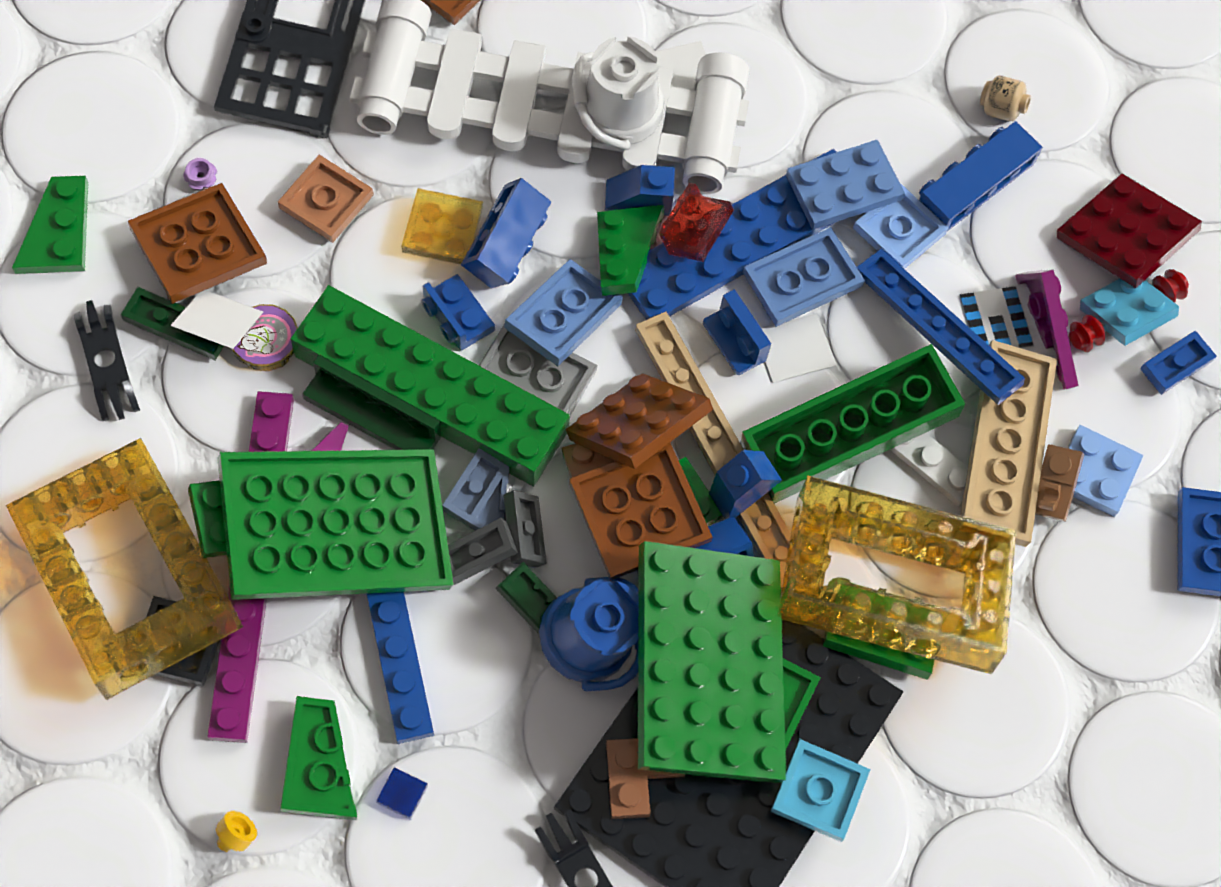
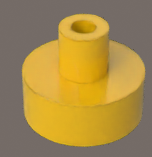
[216,811,257,852]

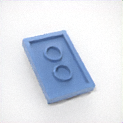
[786,139,905,230]
[743,227,865,327]
[504,259,623,367]

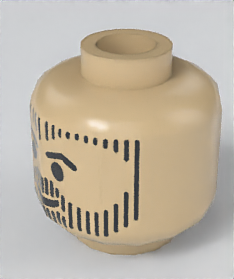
[980,75,1031,122]

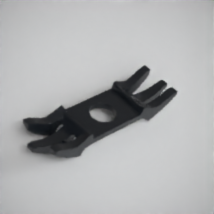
[74,300,140,421]
[535,809,613,887]

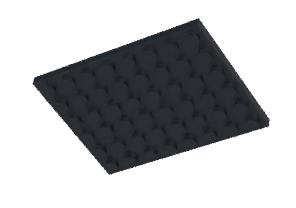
[554,611,904,887]

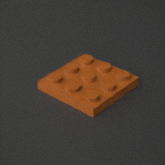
[128,183,267,304]
[565,373,713,469]
[569,443,713,581]

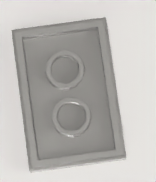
[479,323,598,415]

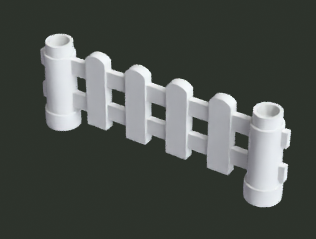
[350,0,749,194]

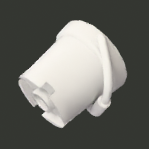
[572,36,664,150]

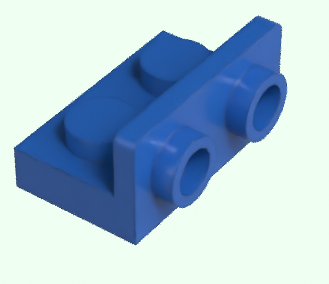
[421,274,495,351]
[703,289,772,375]

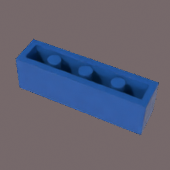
[919,121,1043,231]

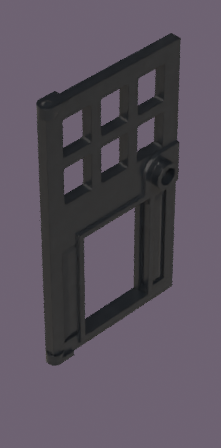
[214,0,366,138]

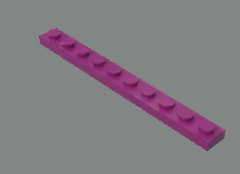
[207,391,294,743]

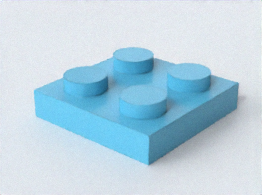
[771,739,871,842]

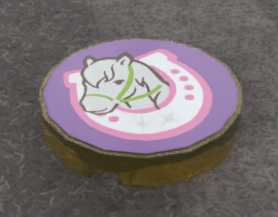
[232,304,298,371]

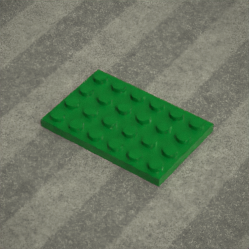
[217,449,454,600]
[638,541,786,783]

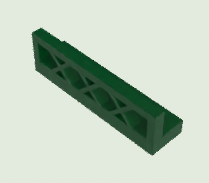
[302,355,441,450]

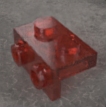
[659,183,734,262]

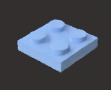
[853,184,948,269]
[1068,425,1144,517]

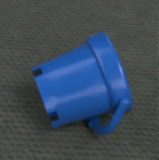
[539,577,638,691]

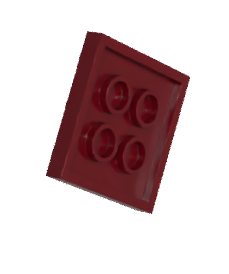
[1057,173,1202,288]

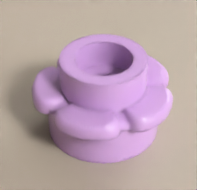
[184,158,217,190]

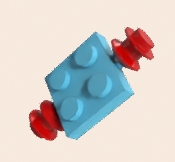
[1069,269,1189,352]

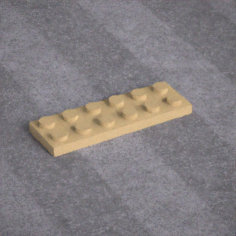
[958,340,1057,547]

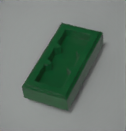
[495,562,557,634]

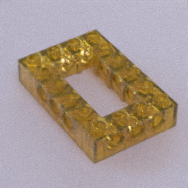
[6,438,243,700]
[778,475,1016,675]

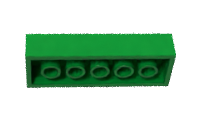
[740,344,965,504]

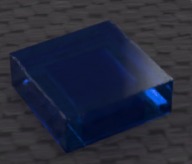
[376,767,428,820]

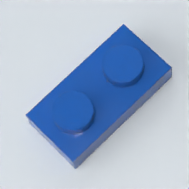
[1140,330,1217,395]

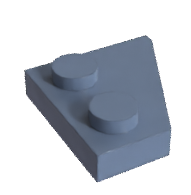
[442,448,509,531]

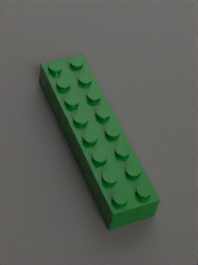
[290,285,570,487]

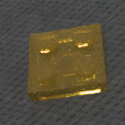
[401,188,483,264]

